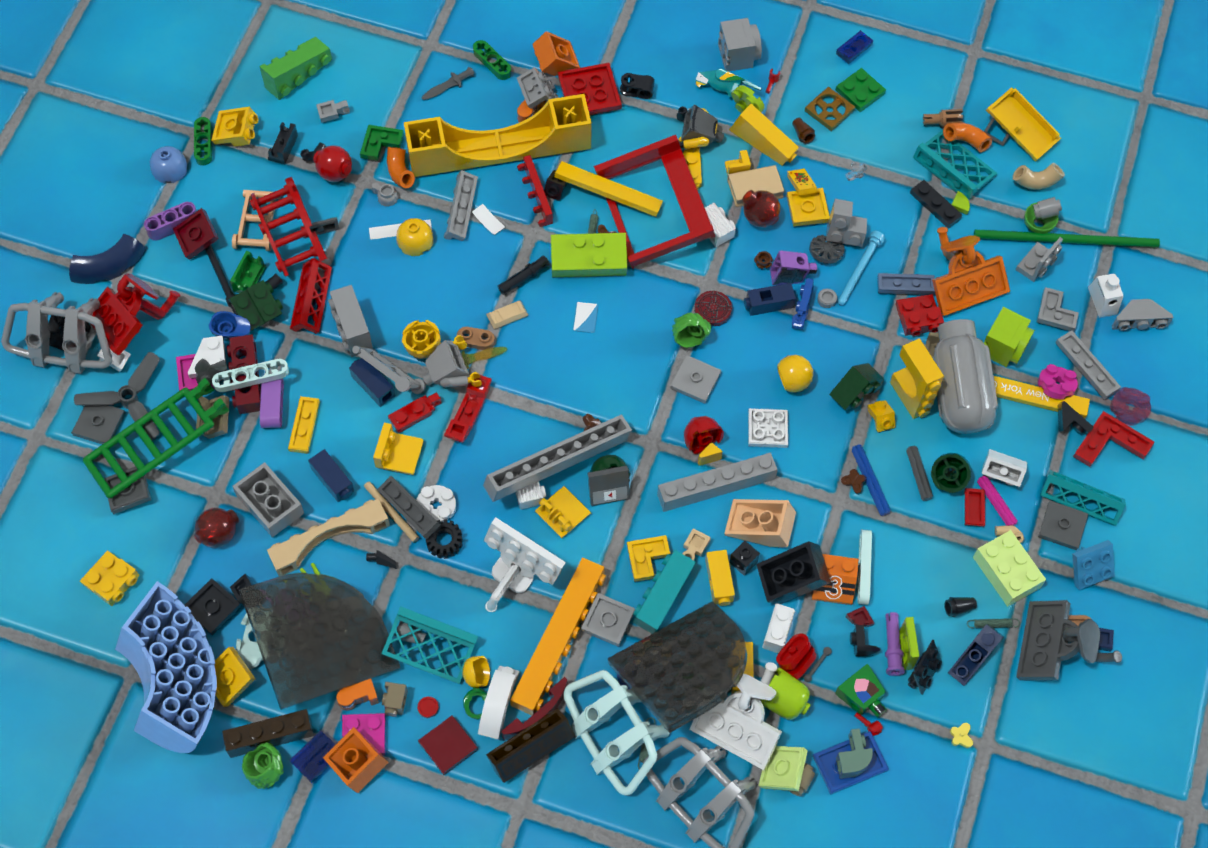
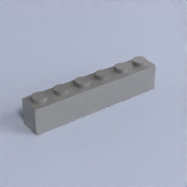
[657,453,778,512]

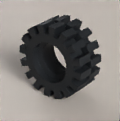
[426,519,463,559]

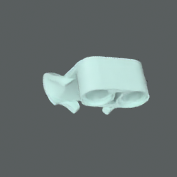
[236,607,288,669]

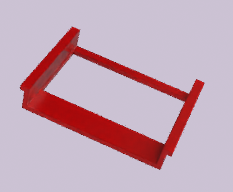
[594,135,716,269]

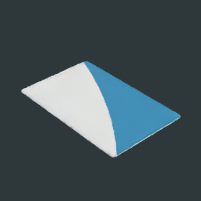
[574,302,598,333]

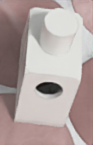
[1088,274,1123,318]

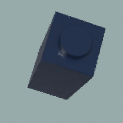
[744,283,796,316]
[349,358,395,407]
[308,449,354,502]

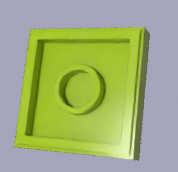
[899,617,919,670]

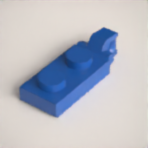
[792,278,814,330]

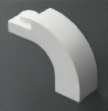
[478,666,519,739]

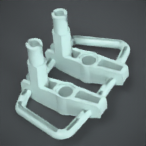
[564,670,670,796]

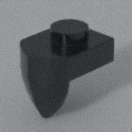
[850,625,880,656]

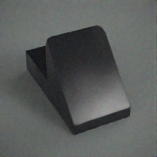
[1058,401,1094,434]

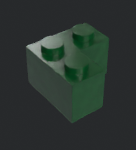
[829,363,884,410]

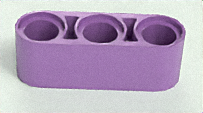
[144,202,197,241]
[260,378,284,428]

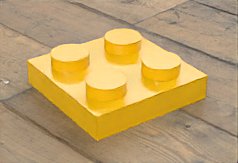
[786,188,830,227]
[214,647,256,707]

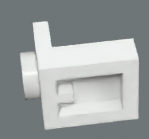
[97,349,131,372]

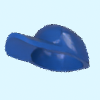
[208,311,251,339]

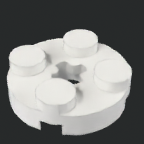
[416,485,456,523]

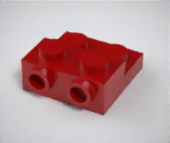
[895,294,944,336]

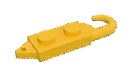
[678,136,702,190]

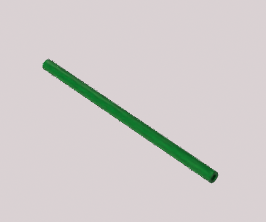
[973,229,1160,248]

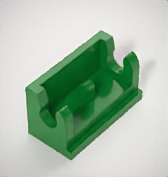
[230,251,266,293]

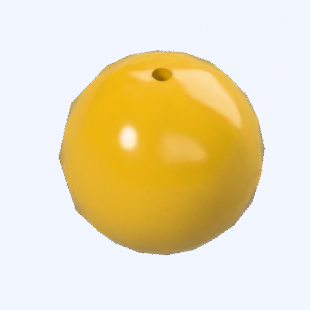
[777,354,814,393]

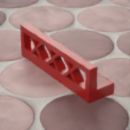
[290,258,332,334]

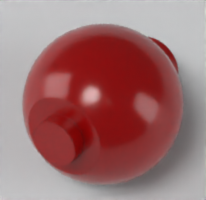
[313,145,352,182]

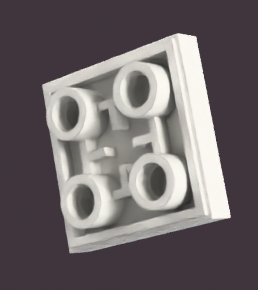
[748,408,788,448]

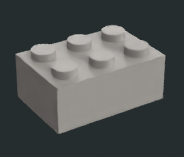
[328,285,373,357]
[232,462,304,538]

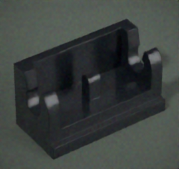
[268,122,298,164]

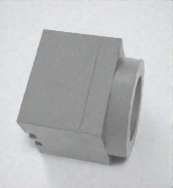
[718,18,762,71]

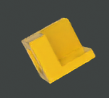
[725,150,751,176]

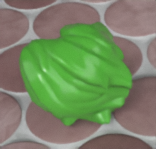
[672,312,711,348]
[242,742,284,789]

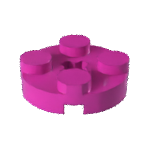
[1038,364,1078,399]

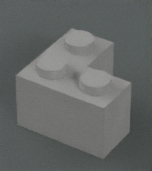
[826,199,867,247]

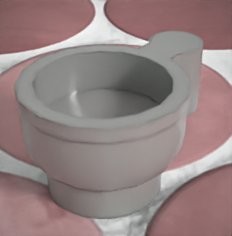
[372,183,398,206]

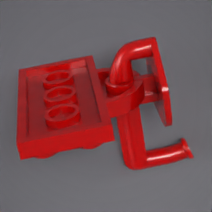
[91,274,181,355]

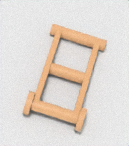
[232,190,281,251]

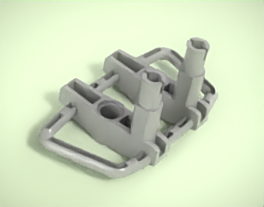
[1,292,112,374]
[643,737,756,848]

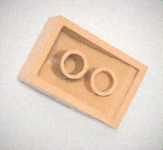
[724,499,796,547]

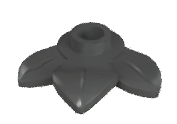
[194,358,228,384]

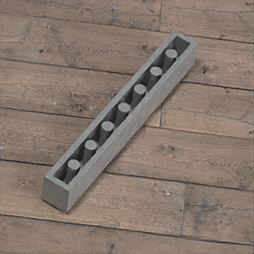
[483,414,632,502]

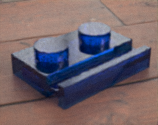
[289,731,336,784]

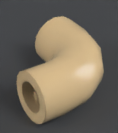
[1013,163,1065,190]

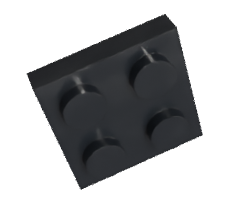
[184,578,242,635]

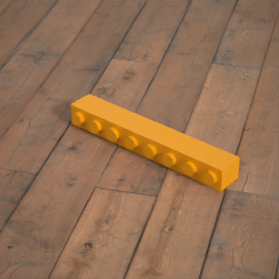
[510,557,606,716]

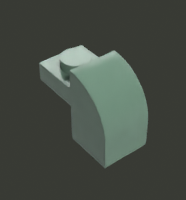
[836,728,873,779]

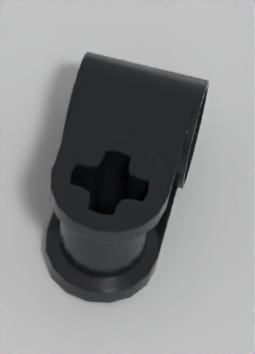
[620,73,655,99]

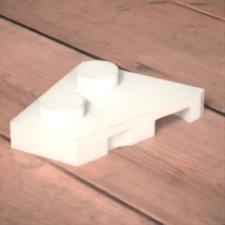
[188,336,227,378]

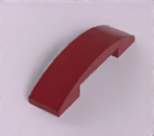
[501,677,568,740]

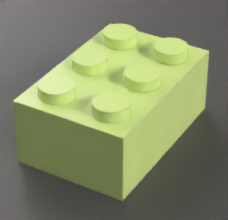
[973,530,1046,607]

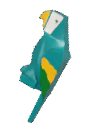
[695,68,762,98]

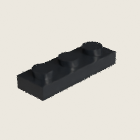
[910,180,962,229]

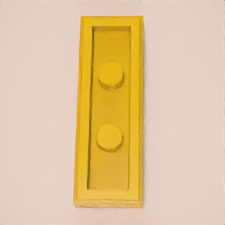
[288,396,320,454]

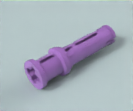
[885,612,905,676]

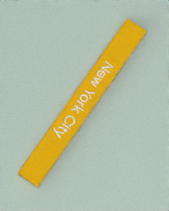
[994,376,1090,419]

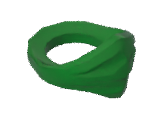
[463,688,487,720]

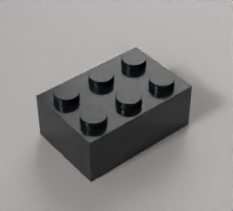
[756,541,831,604]

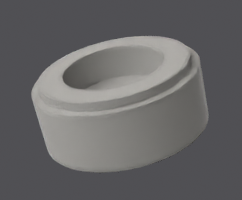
[817,289,837,308]

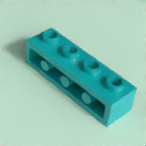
[633,550,696,635]

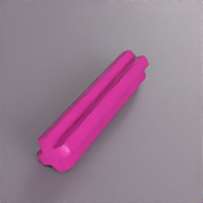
[977,475,1018,526]

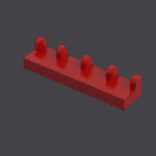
[517,155,553,227]

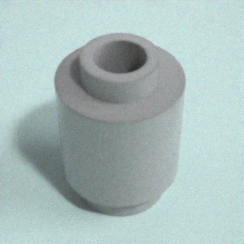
[1033,197,1062,220]

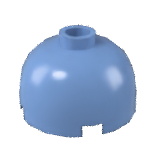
[149,146,187,183]

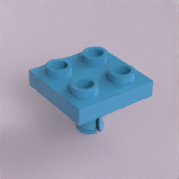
[1072,540,1115,590]

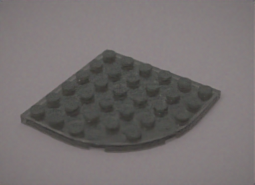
[239,573,401,710]
[608,601,747,733]

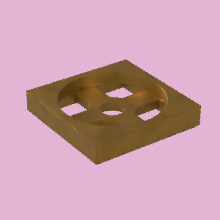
[805,87,855,131]

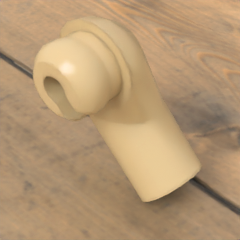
[995,525,1024,543]

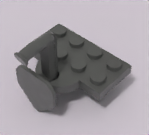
[1016,600,1122,680]

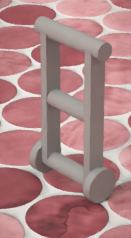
[352,346,426,394]

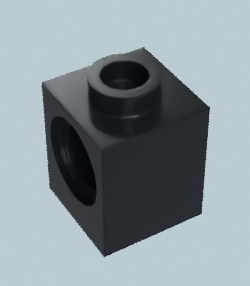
[729,541,760,576]

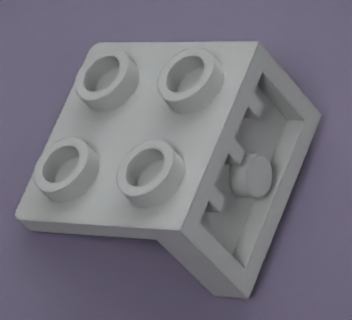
[517,67,559,109]
[1015,237,1063,282]

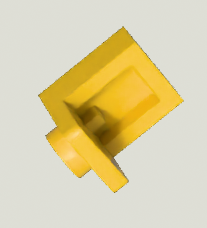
[867,400,895,432]

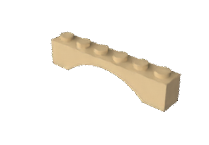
[267,499,390,578]

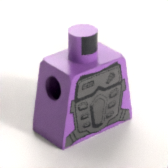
[770,251,817,285]

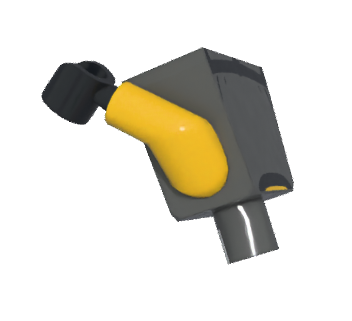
[677,104,724,150]

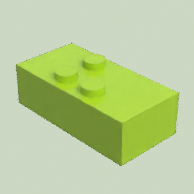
[551,233,627,277]

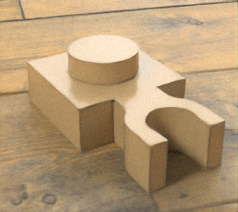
[682,528,711,560]

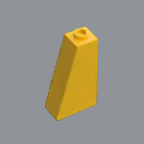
[729,104,799,166]

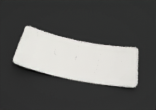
[472,204,505,235]

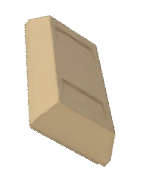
[486,300,528,330]

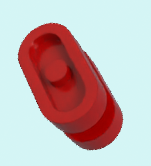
[776,633,817,679]

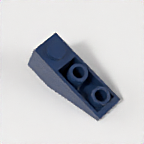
[948,624,1004,686]

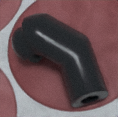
[300,142,326,162]

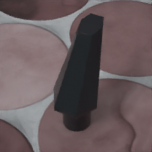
[366,550,397,569]

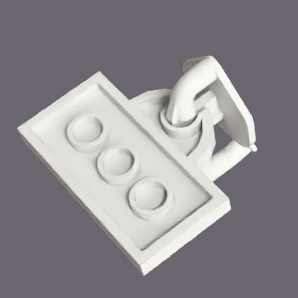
[484,517,566,612]
[689,662,782,770]

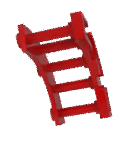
[249,177,327,276]

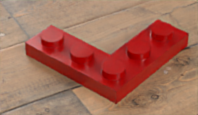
[1073,411,1155,467]

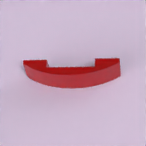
[444,375,492,443]

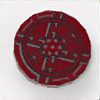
[694,291,732,326]

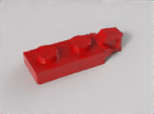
[388,392,441,433]

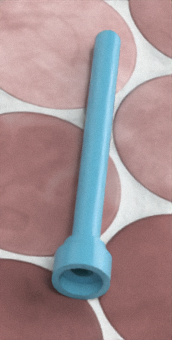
[838,231,885,305]

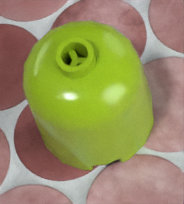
[760,667,811,720]

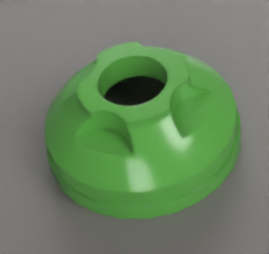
[1024,203,1059,234]

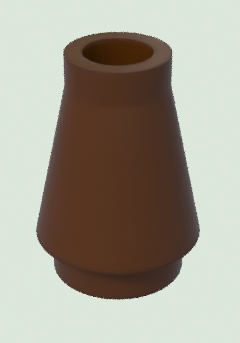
[792,118,815,144]

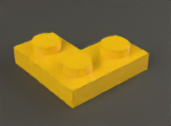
[627,535,670,582]

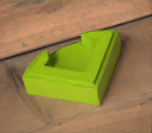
[951,191,970,215]

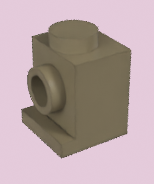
[382,682,408,717]

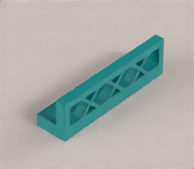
[1040,470,1126,526]

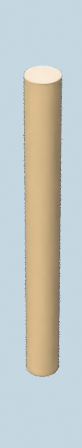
[364,481,420,543]

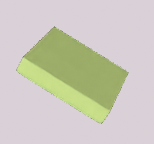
[759,746,808,791]

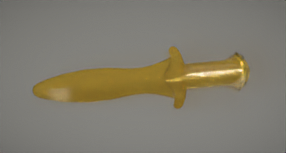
[462,347,507,369]

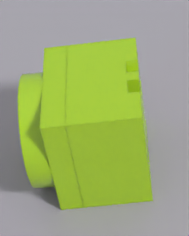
[984,307,1035,367]

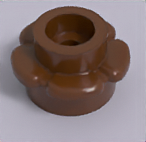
[754,251,773,269]

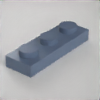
[877,273,935,295]

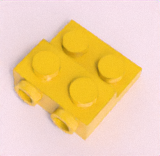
[211,106,258,147]
[80,550,140,606]

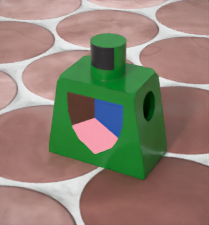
[835,664,887,718]

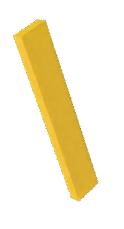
[554,161,663,217]

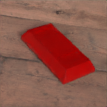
[965,488,985,527]

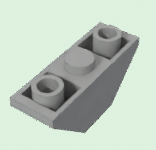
[1112,299,1173,331]

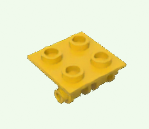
[535,486,591,538]

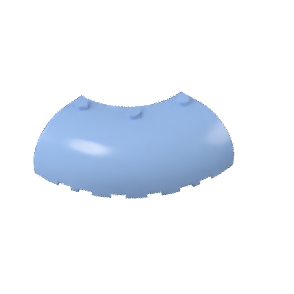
[115,581,217,753]

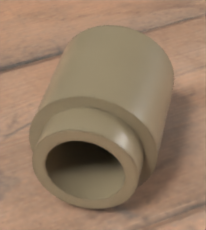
[788,763,815,797]

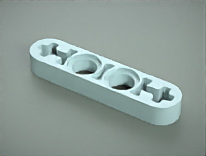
[212,359,289,392]
[857,529,872,605]

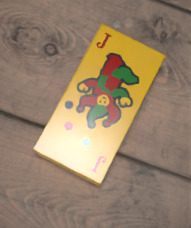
[787,168,817,195]

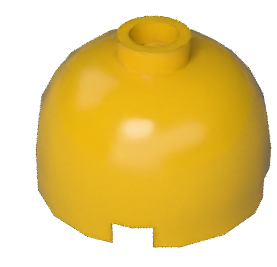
[396,218,433,256]
[402,320,441,359]

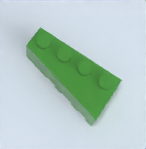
[259,37,332,100]

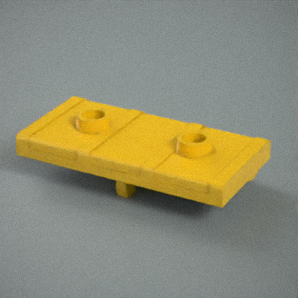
[986,87,1061,162]

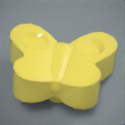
[950,723,973,748]

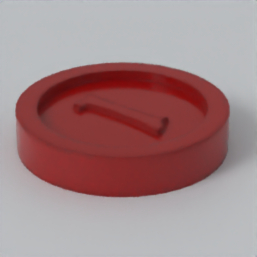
[417,696,439,718]

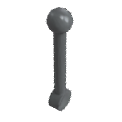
[804,647,832,682]

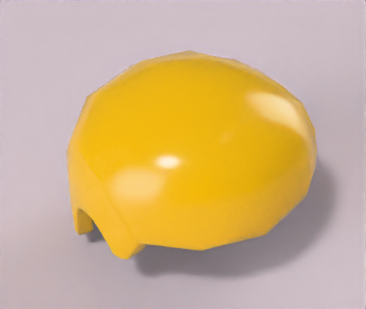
[462,656,490,688]

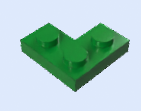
[360,125,404,161]

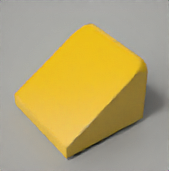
[698,443,723,466]

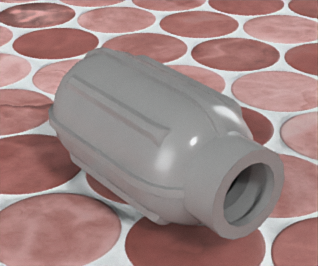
[932,319,998,434]

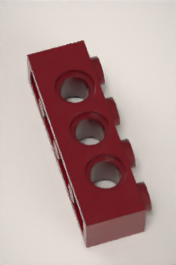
[227,334,261,414]

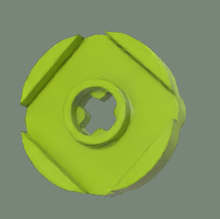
[731,85,765,113]

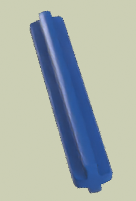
[852,444,891,516]

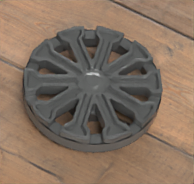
[809,235,844,263]

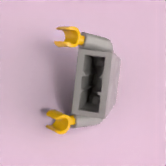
[423,335,482,388]

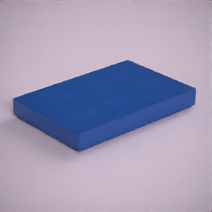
[812,731,889,795]

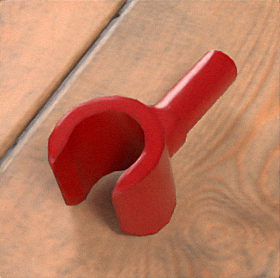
[765,69,780,94]
[855,712,883,736]

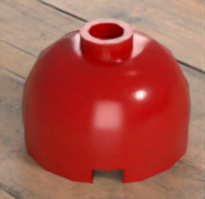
[684,416,724,454]

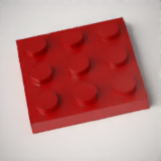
[558,63,622,115]

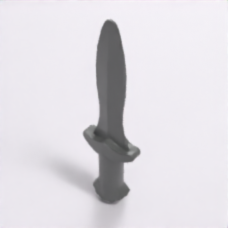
[422,67,474,100]

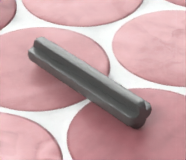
[906,446,933,501]

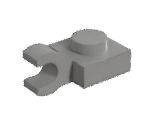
[316,100,350,123]

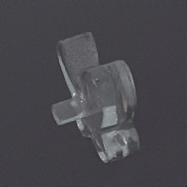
[846,162,867,181]

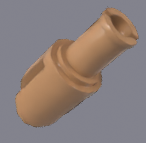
[923,109,963,128]

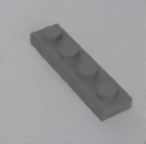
[377,476,440,539]

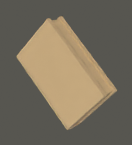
[727,165,784,207]

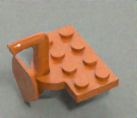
[932,227,1010,316]

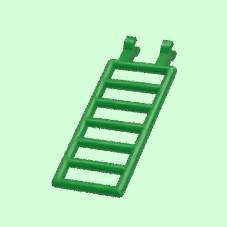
[83,378,230,499]

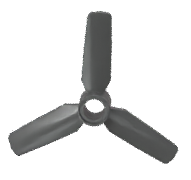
[74,352,160,440]

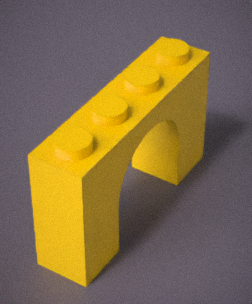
[890,338,944,419]

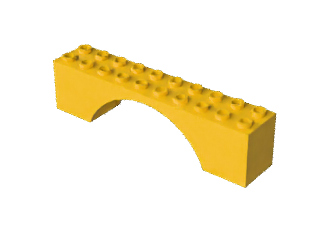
[404,94,591,177]

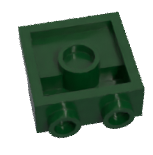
[229,280,283,331]

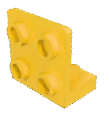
[373,422,424,475]

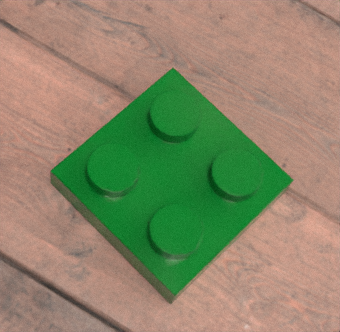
[835,68,886,112]

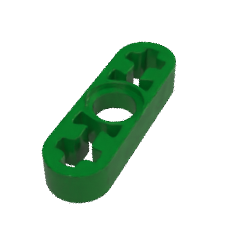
[473,40,511,80]
[194,117,212,166]

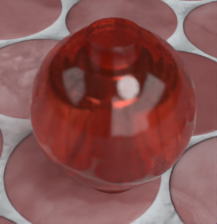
[742,190,780,227]
[194,508,239,548]

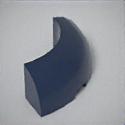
[69,234,146,284]

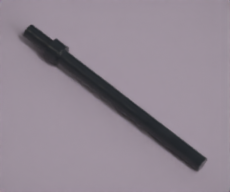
[205,245,237,315]

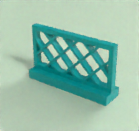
[913,130,997,201]
[381,606,478,684]

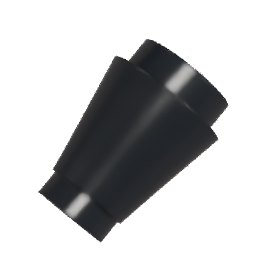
[944,597,977,617]

